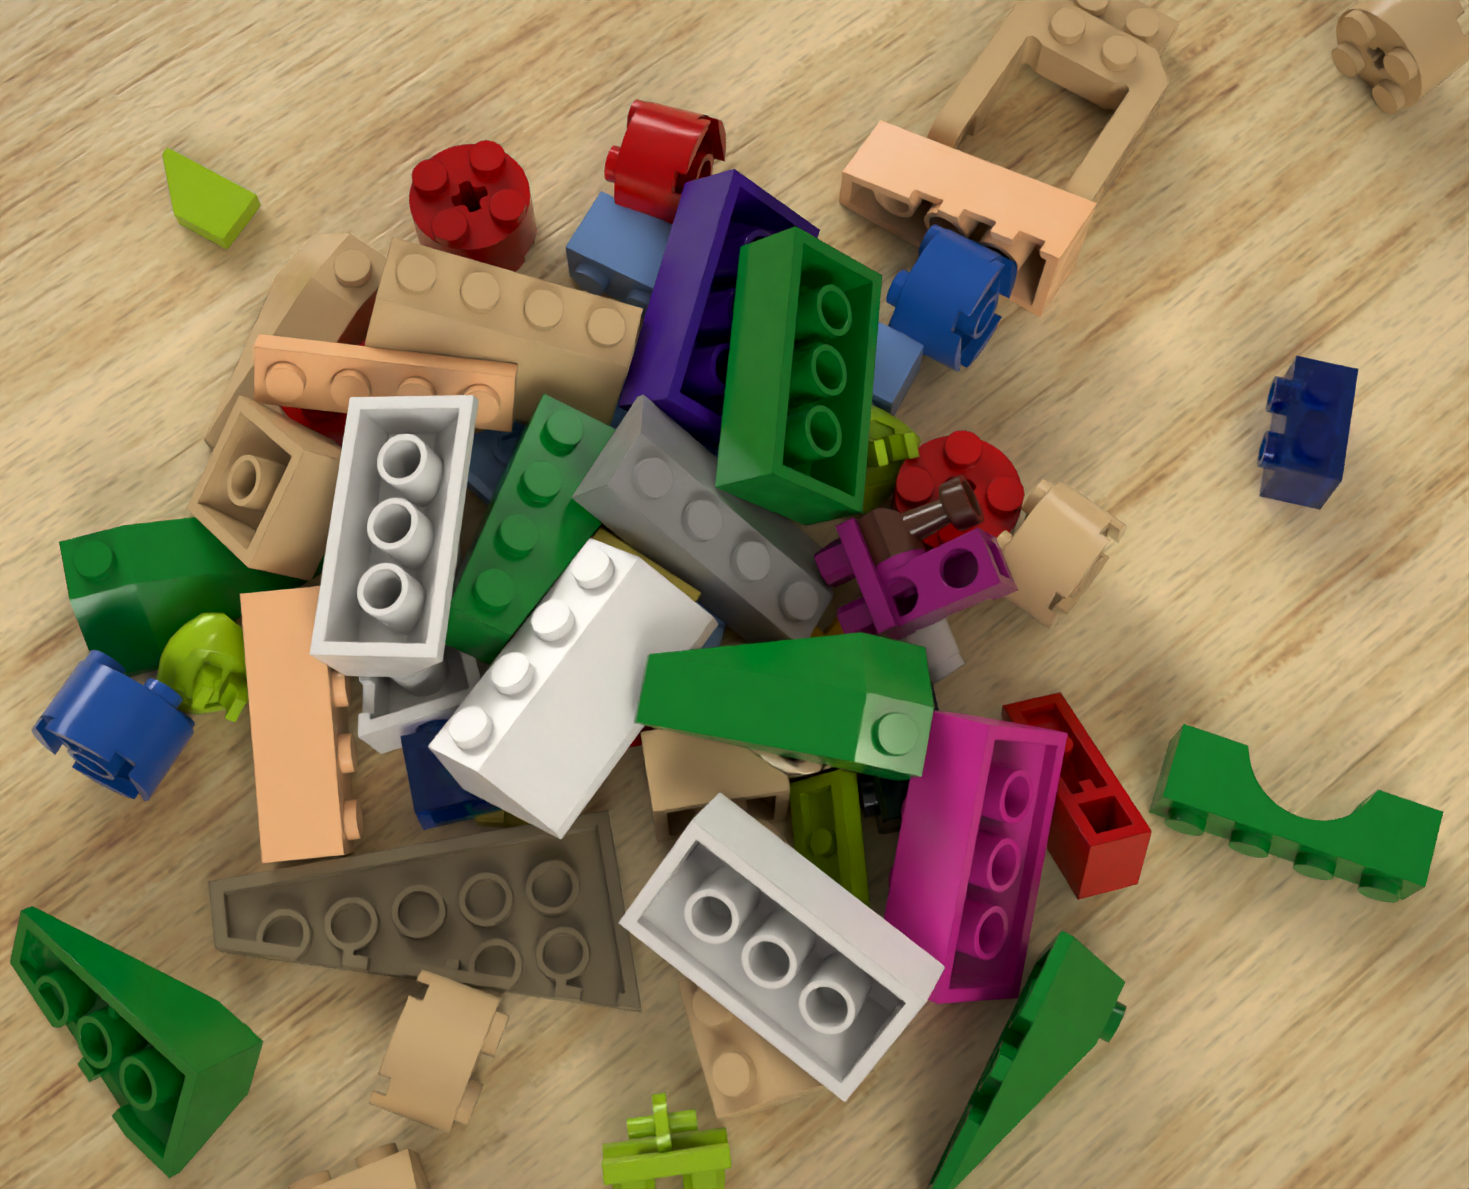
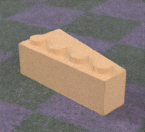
[839,120,1097,317]
[240,586,363,863]

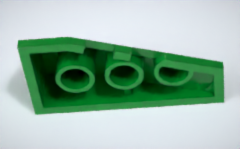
[59,517,325,677]
[634,632,934,781]
[10,906,264,1178]
[926,930,1127,1189]

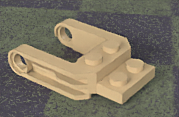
[927,0,1179,211]

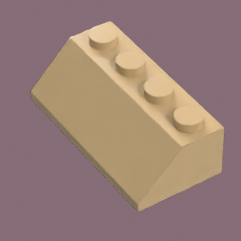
[365,237,643,426]

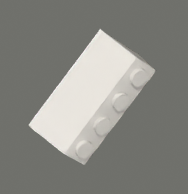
[309,395,479,678]
[428,538,718,839]
[619,792,945,1102]

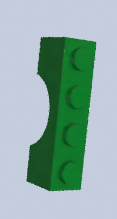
[1149,724,1443,903]

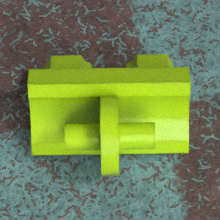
[601,1092,732,1189]

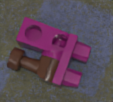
[814,474,1018,640]

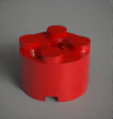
[604,99,726,225]
[409,140,537,272]
[890,430,1025,552]

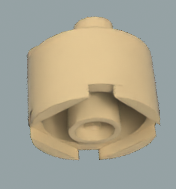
[1332,0,1469,114]
[997,479,1127,630]
[369,969,509,1134]

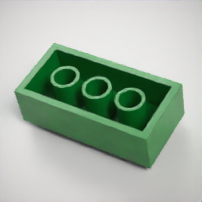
[715,226,882,526]

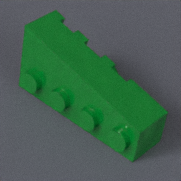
[445,394,616,665]

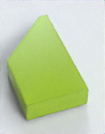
[162,147,261,250]

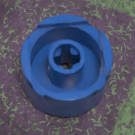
[886,224,1017,372]
[31,650,195,801]

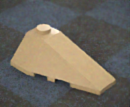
[204,233,386,449]

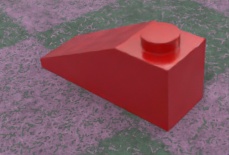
[1001,692,1152,900]

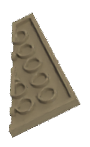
[209,810,642,1012]

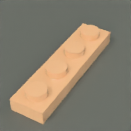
[253,334,518,432]

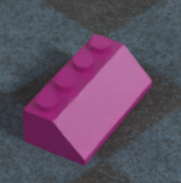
[884,710,1068,1004]

